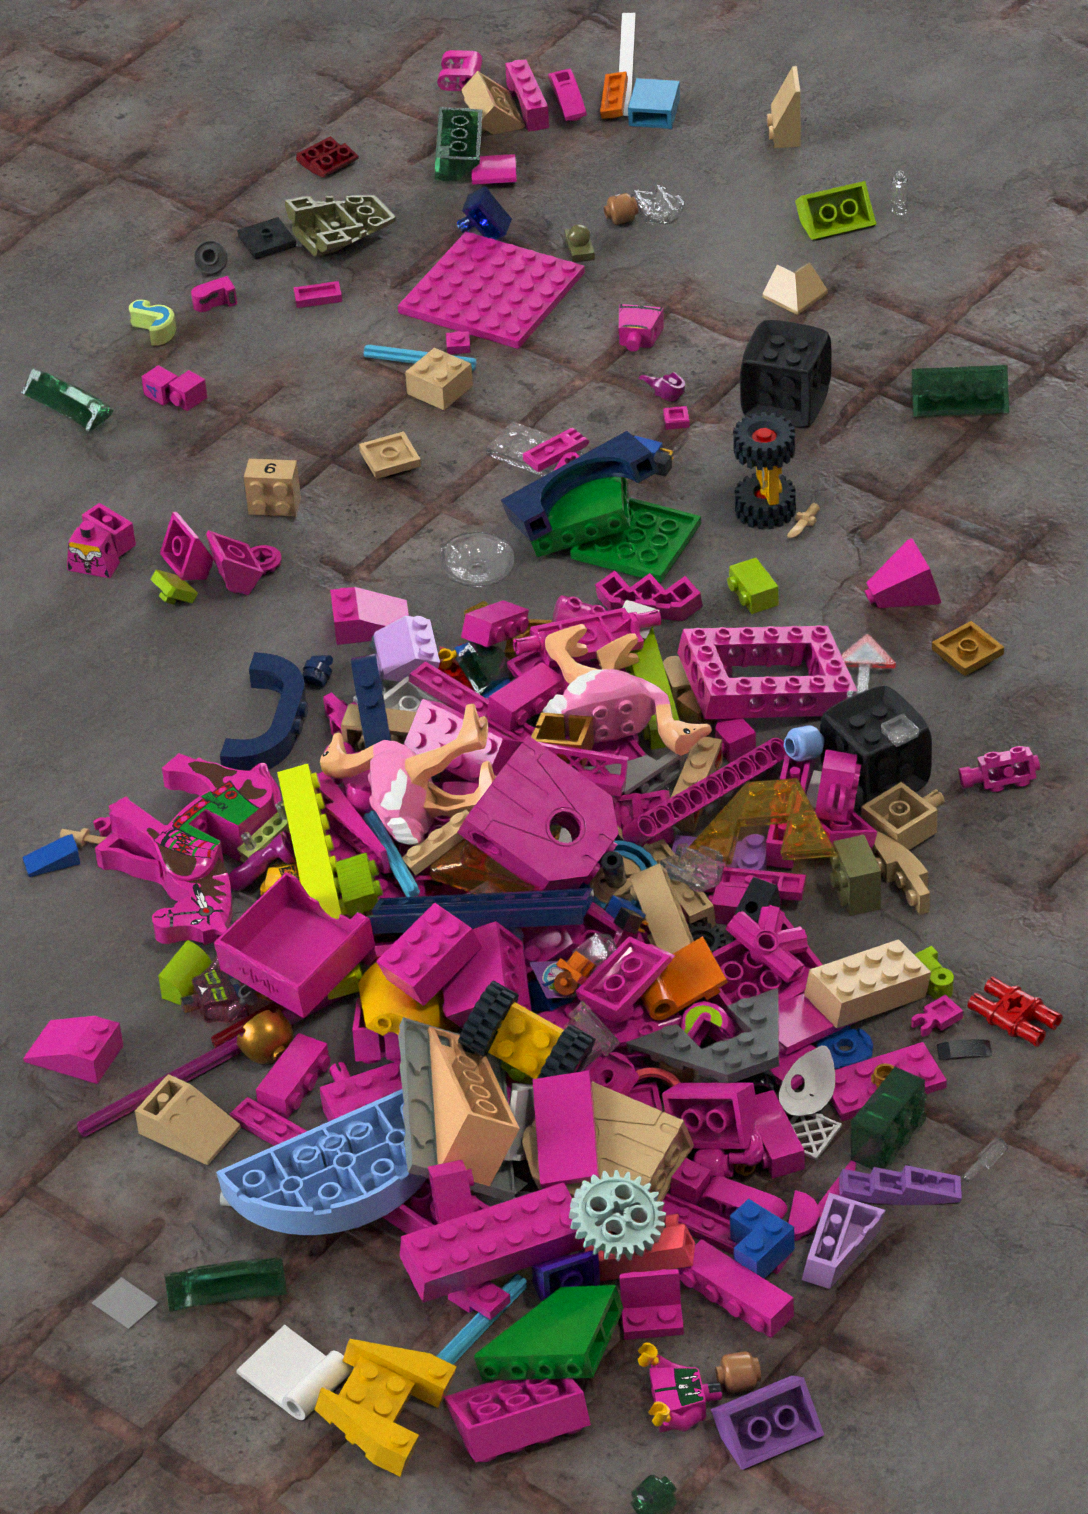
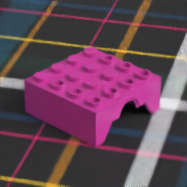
[214,872,375,1018]

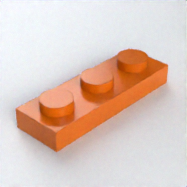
[600,71,628,119]

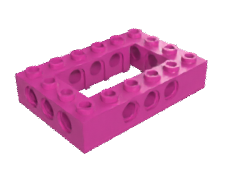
[677,625,858,719]

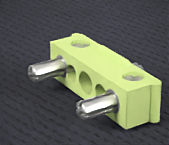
[237,801,290,863]

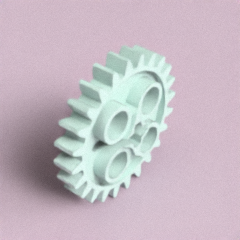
[569,1170,666,1261]

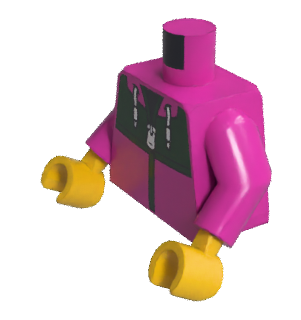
[638,1342,722,1432]

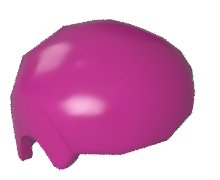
[346,782,376,815]

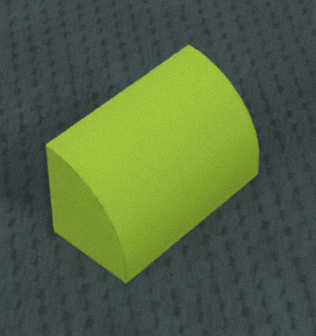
[158,940,213,1007]

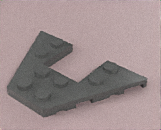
[626,988,780,1083]

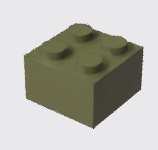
[830,835,881,916]

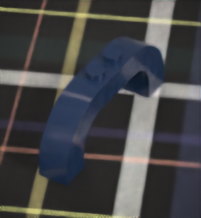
[220,652,308,771]
[351,654,392,749]

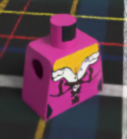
[67,521,120,578]

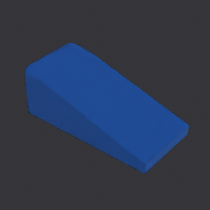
[23,834,80,877]

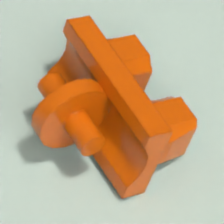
[554,950,597,996]

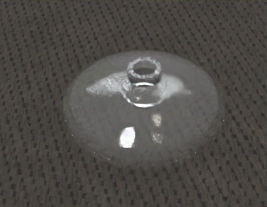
[440,532,515,588]

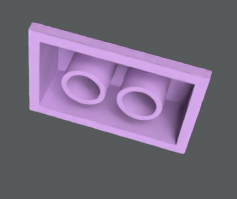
[374,616,440,682]

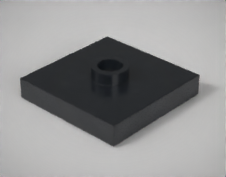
[237,217,297,260]

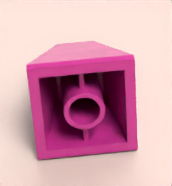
[864,538,942,608]

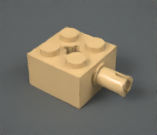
[861,782,945,850]

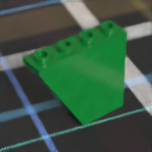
[530,477,630,557]
[474,1285,624,1381]

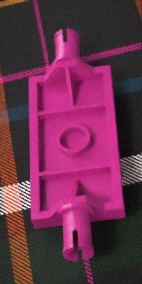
[513,607,661,668]

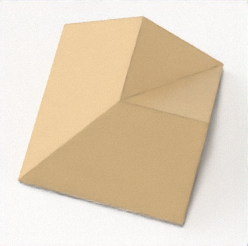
[763,263,828,315]

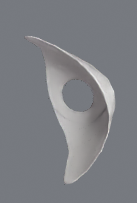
[779,1046,835,1116]

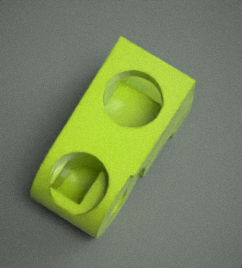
[914,946,954,1000]

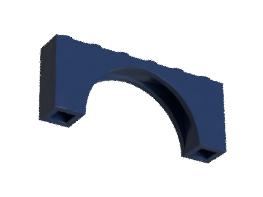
[501,431,659,542]

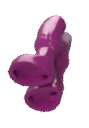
[228,830,296,891]

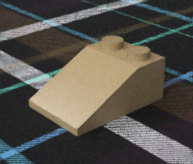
[767,66,801,148]

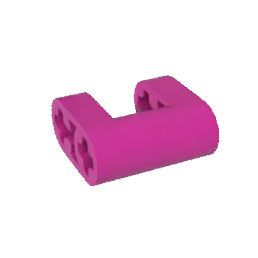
[437,50,483,91]

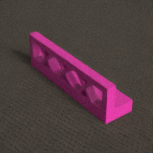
[539,742,629,797]

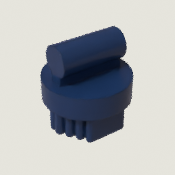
[302,655,333,687]

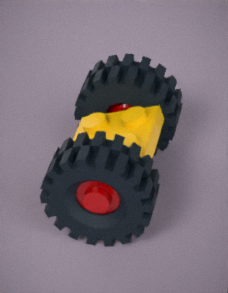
[733,412,796,530]
[458,981,596,1079]

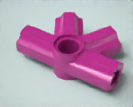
[726,905,808,983]

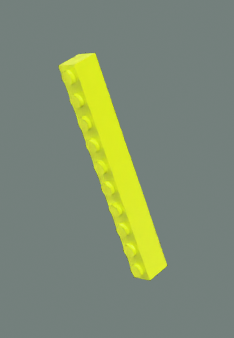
[277,764,363,1000]

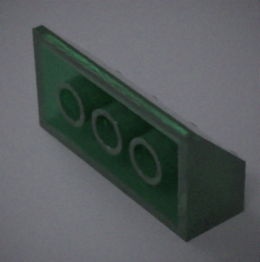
[434,107,483,181]
[910,365,1009,417]

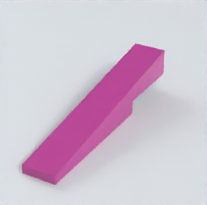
[316,772,391,874]

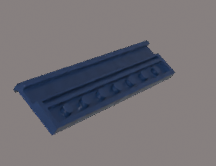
[367,888,594,934]

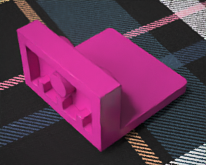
[619,1269,684,1340]

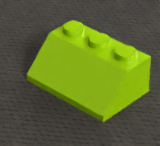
[795,181,877,240]

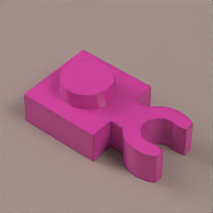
[911,995,963,1037]

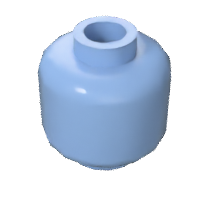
[784,725,824,762]

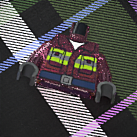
[180,956,258,1023]

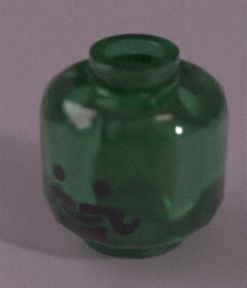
[630,1475,677,1514]

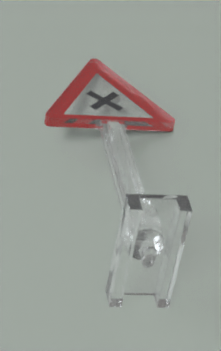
[841,634,896,699]

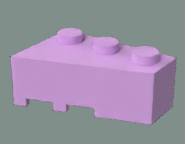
[802,1193,886,1289]

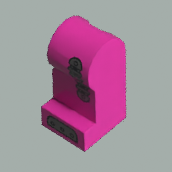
[191,276,237,312]

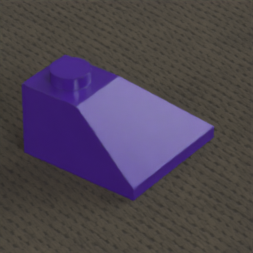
[531,1250,600,1302]

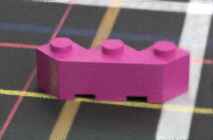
[595,571,703,621]

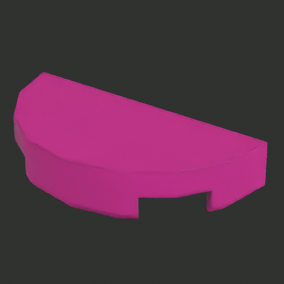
[788,1190,819,1241]

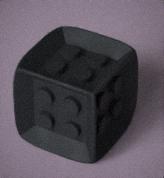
[740,320,832,427]
[820,686,932,809]

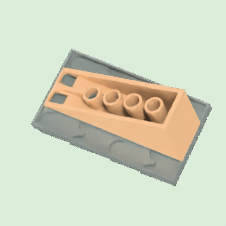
[398,1017,520,1201]

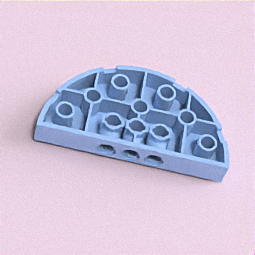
[216,1089,433,1235]

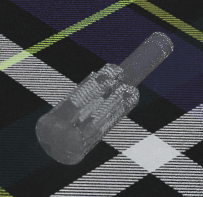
[963,1137,1008,1182]

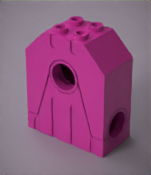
[457,735,619,891]

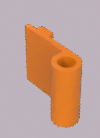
[640,936,728,1020]

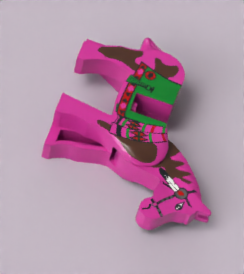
[95,753,281,945]

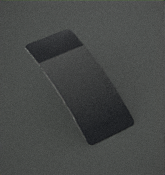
[937,1039,992,1060]

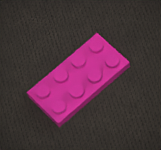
[830,1042,947,1121]

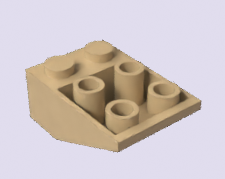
[135,1074,241,1165]

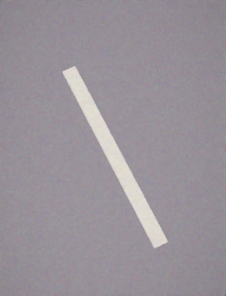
[619,13,635,116]

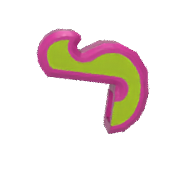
[681,1001,736,1046]

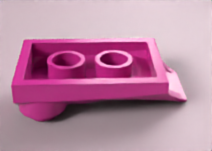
[576,936,675,1022]

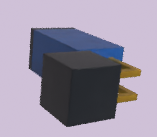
[633,435,674,477]
[604,894,649,934]

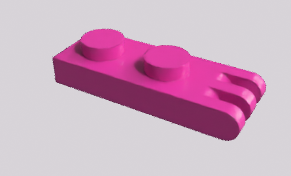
[523,428,589,472]

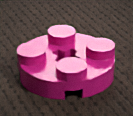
[585,1052,639,1096]

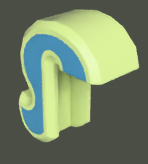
[129,300,176,346]

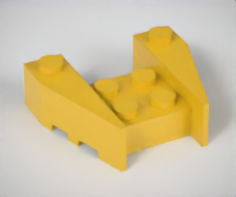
[314,1339,457,1477]

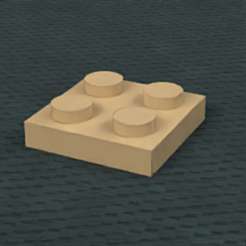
[359,431,421,479]

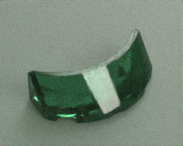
[22,368,114,432]
[164,1257,287,1312]

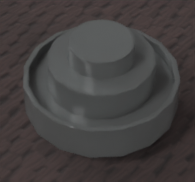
[194,241,228,275]

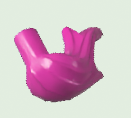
[729,1124,764,1166]

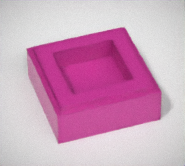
[663,406,690,430]

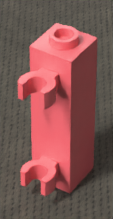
[585,1214,695,1282]

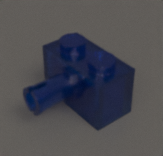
[457,186,512,240]

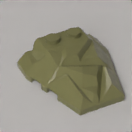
[285,195,396,257]

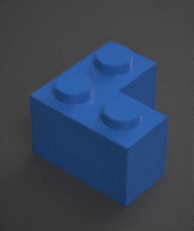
[730,1198,795,1278]

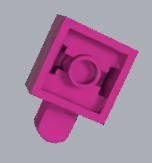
[814,750,861,823]

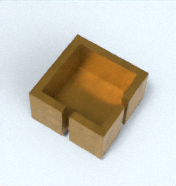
[531,712,594,768]

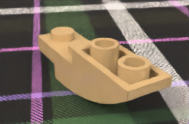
[871,831,930,915]

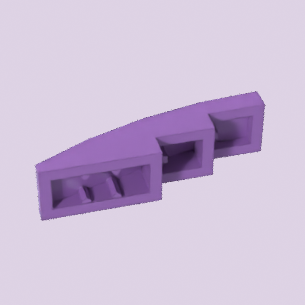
[839,1165,962,1205]

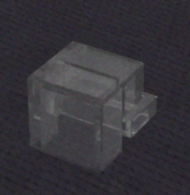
[561,1001,620,1072]

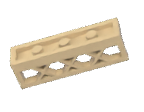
[650,839,716,928]

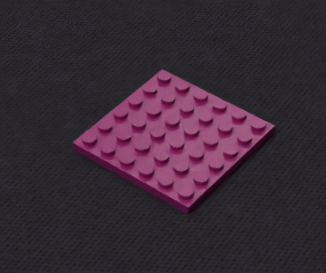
[398,232,585,349]

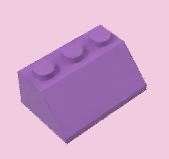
[711,1376,824,1470]

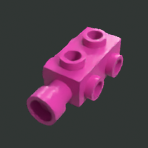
[958,746,1040,792]

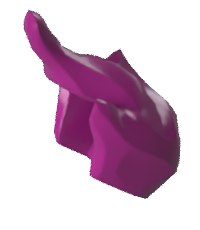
[638,372,685,402]

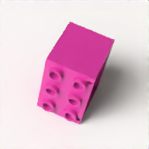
[441,921,531,1028]

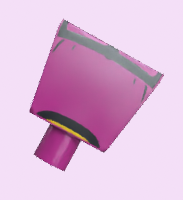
[619,304,664,352]

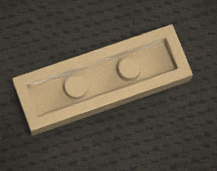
[402,809,469,876]

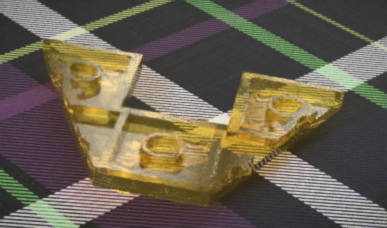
[678,778,836,868]

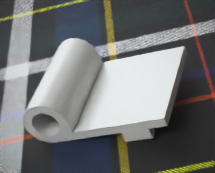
[504,1083,535,1161]
[237,1325,353,1420]

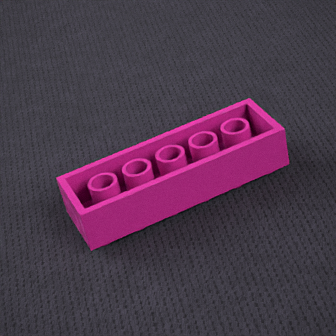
[400,1182,585,1303]

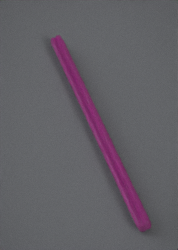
[76,980,360,1137]

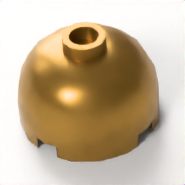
[237,1009,294,1064]

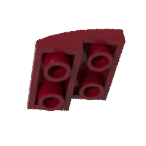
[296,136,359,177]

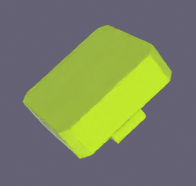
[150,569,198,605]

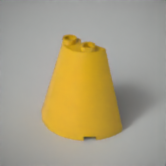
[358,962,460,1036]

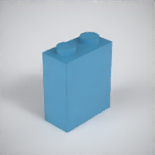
[628,78,680,129]

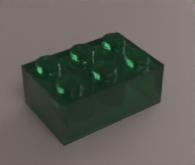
[851,1067,927,1170]

